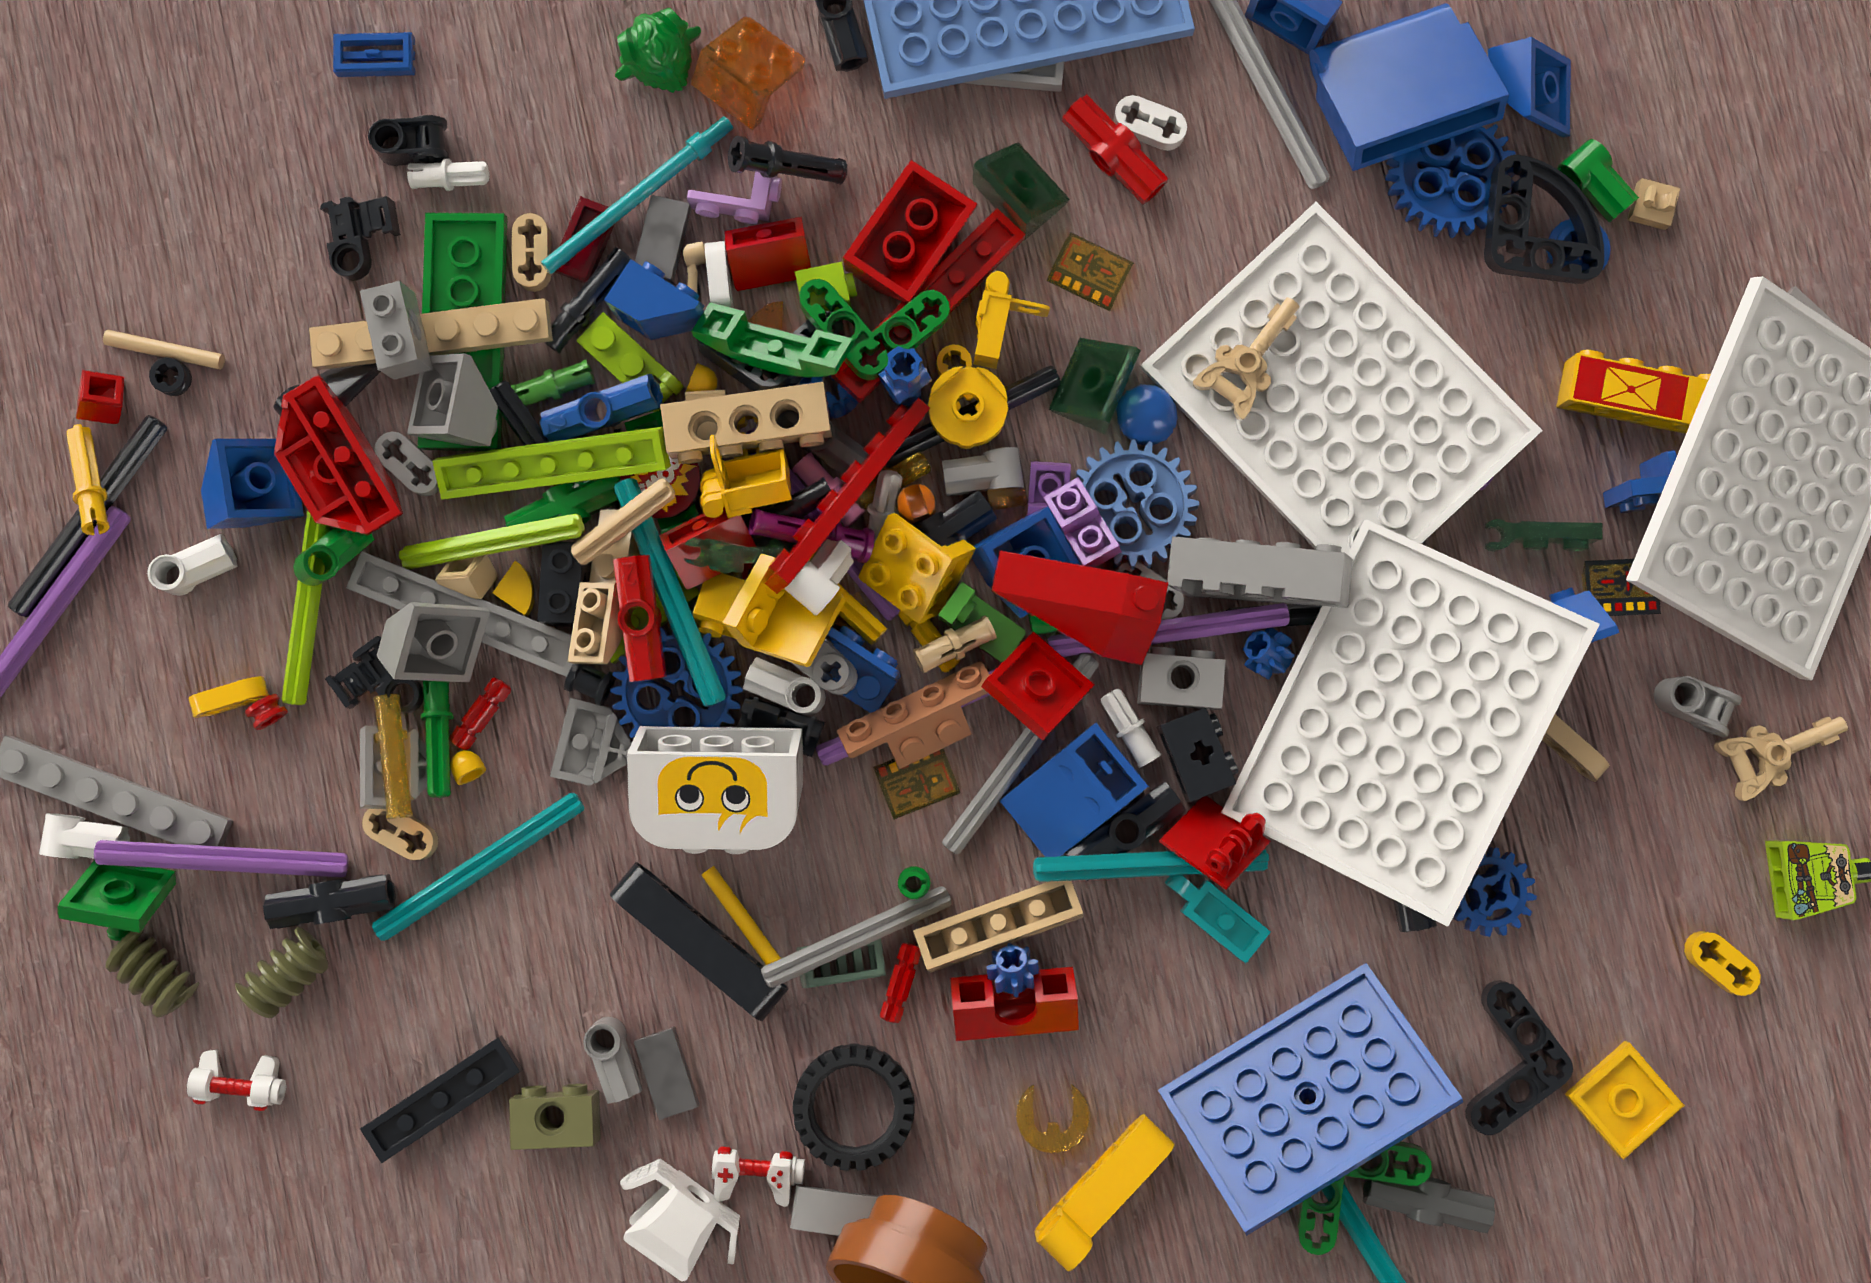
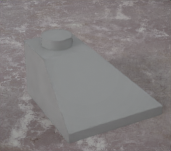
[407,353,498,446]
[377,602,490,682]

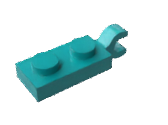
[1164,875,1271,964]

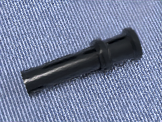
[728,136,848,185]

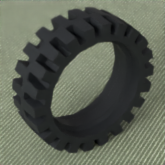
[793,1044,915,1171]

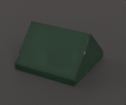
[972,142,1070,241]
[1049,338,1141,434]

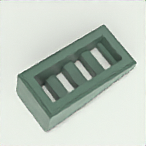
[796,938,886,988]

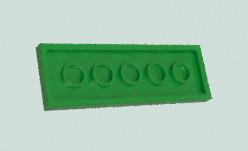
[418,212,508,451]

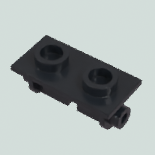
[737,697,825,757]

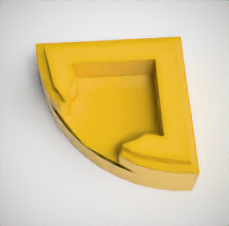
[492,560,534,617]

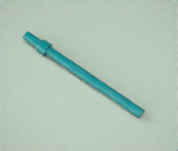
[541,116,734,274]

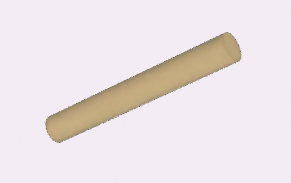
[103,330,225,370]

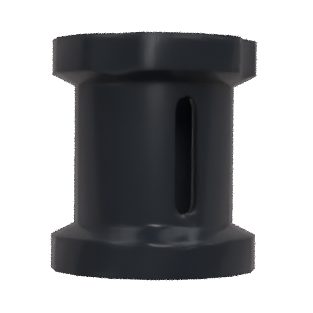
[564,664,616,706]

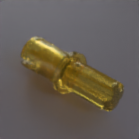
[858,453,931,510]

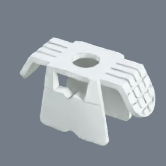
[620,1159,740,1281]

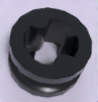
[149,357,192,396]

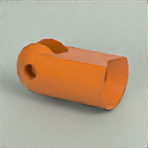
[897,484,936,525]

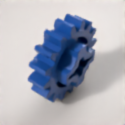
[1453,847,1537,937]

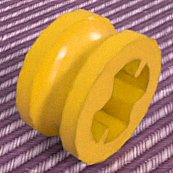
[936,344,972,376]

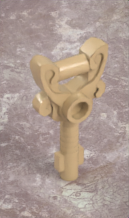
[1193,297,1300,420]
[1714,717,1848,801]

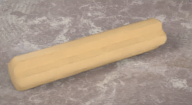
[571,478,675,565]

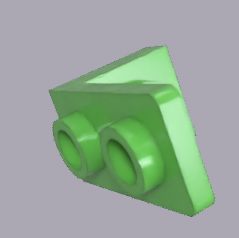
[938,582,1026,663]

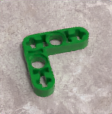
[799,279,950,380]
[1298,1141,1432,1255]

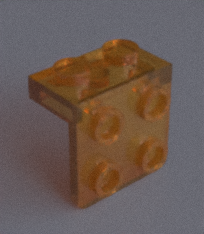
[691,17,805,130]

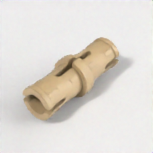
[912,615,997,673]

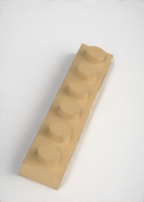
[309,298,553,370]

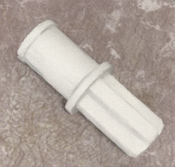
[407,159,489,191]
[867,470,903,543]
[1101,688,1161,768]

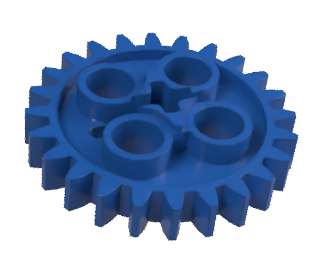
[1385,124,1516,238]
[610,626,743,738]

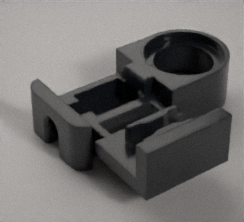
[320,196,401,281]
[325,636,424,713]

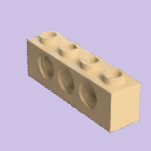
[660,382,832,464]
[913,881,1083,973]

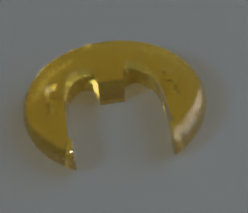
[1016,1084,1090,1153]

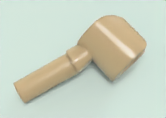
[683,242,706,293]

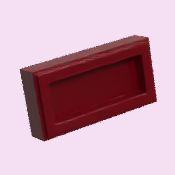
[555,196,615,284]

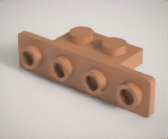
[837,661,990,769]

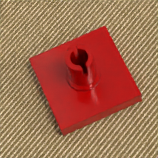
[981,631,1095,741]

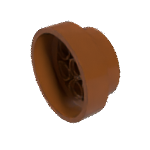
[826,1195,988,1283]

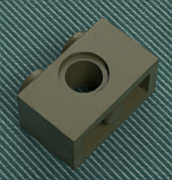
[509,1084,601,1150]

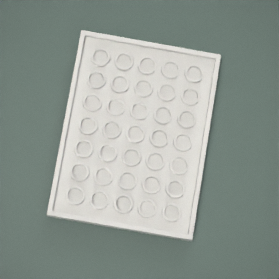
[1140,202,1543,555]
[1626,276,1871,680]
[1221,519,1600,927]

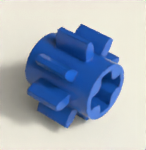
[1242,628,1295,679]
[986,942,1039,997]

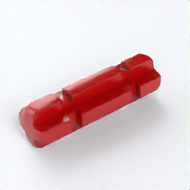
[449,677,511,750]
[880,943,921,1023]

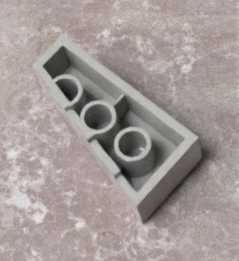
[1167,536,1353,608]

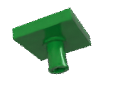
[57,860,176,941]

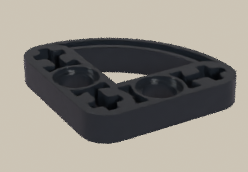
[1484,155,1604,284]

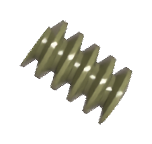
[235,927,329,1018]
[105,928,200,1018]

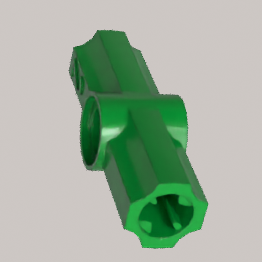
[504,476,621,527]

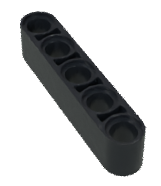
[609,862,788,1021]

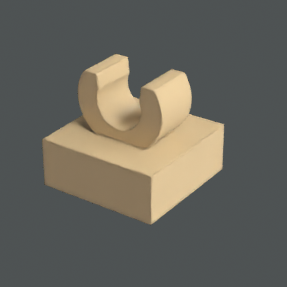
[1627,178,1680,230]

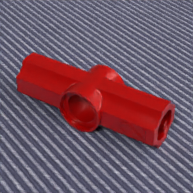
[1062,94,1169,205]
[613,555,667,682]

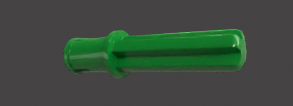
[420,680,454,798]

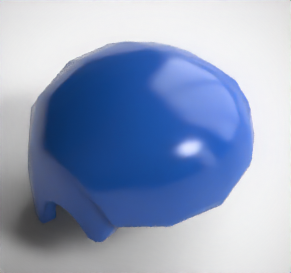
[1116,384,1178,446]

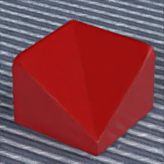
[76,370,125,424]

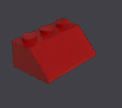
[843,160,978,303]

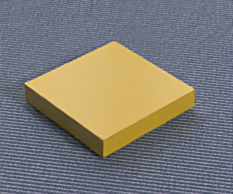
[1565,1041,1685,1160]

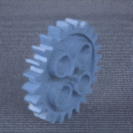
[1076,439,1199,570]

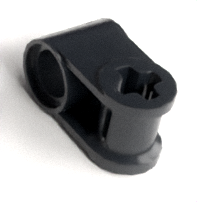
[368,115,449,166]

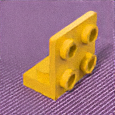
[859,513,976,624]
[723,554,846,667]

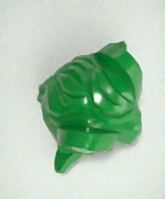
[615,8,701,93]

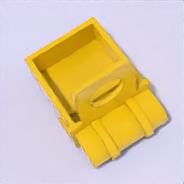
[973,271,1050,369]
[700,435,792,518]

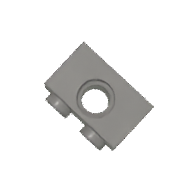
[360,281,433,380]
[1137,647,1226,710]

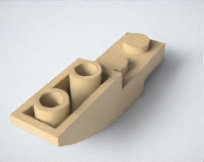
[568,509,641,664]

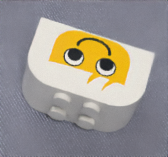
[627,726,803,854]

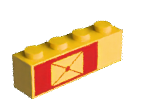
[1556,350,1711,434]

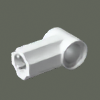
[147,534,238,596]
[784,539,854,616]
[743,657,826,716]
[39,813,130,859]

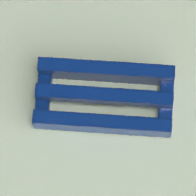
[333,32,415,77]

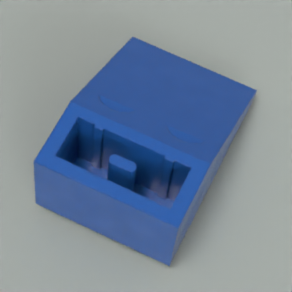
[999,723,1149,857]

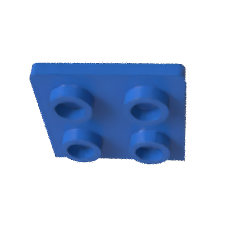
[827,625,901,713]

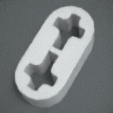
[1113,95,1187,151]
[705,241,734,308]

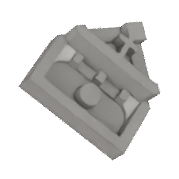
[550,698,632,786]
[360,726,427,809]

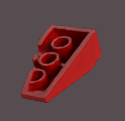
[991,551,1168,665]

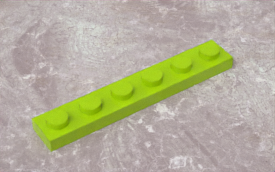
[432,427,671,500]

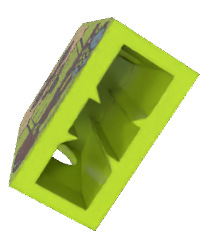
[1765,840,1871,920]

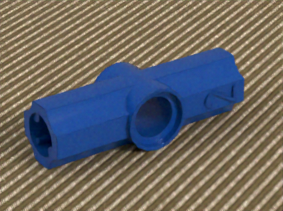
[878,346,932,406]
[540,374,663,442]

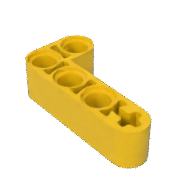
[1035,1114,1175,1272]

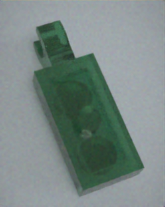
[1485,519,1603,552]

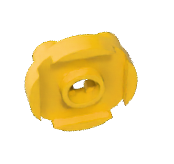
[928,366,1008,449]

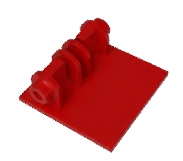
[1159,796,1271,890]

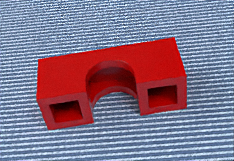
[950,966,1079,1041]

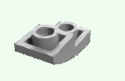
[790,1186,879,1236]

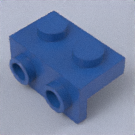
[1603,450,1677,513]

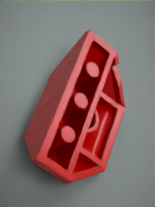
[274,375,403,535]

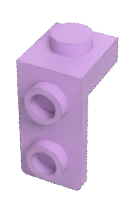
[687,172,782,224]

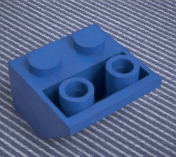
[604,259,705,340]

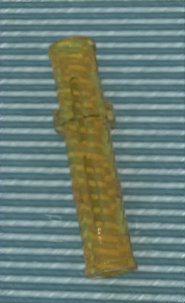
[373,694,413,819]

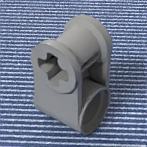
[791,637,858,695]
[1653,676,1742,737]

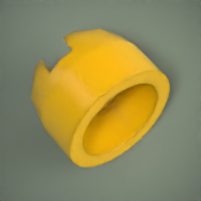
[686,363,718,392]
[450,750,486,785]

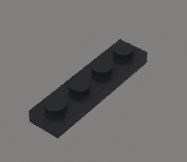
[360,1035,524,1164]

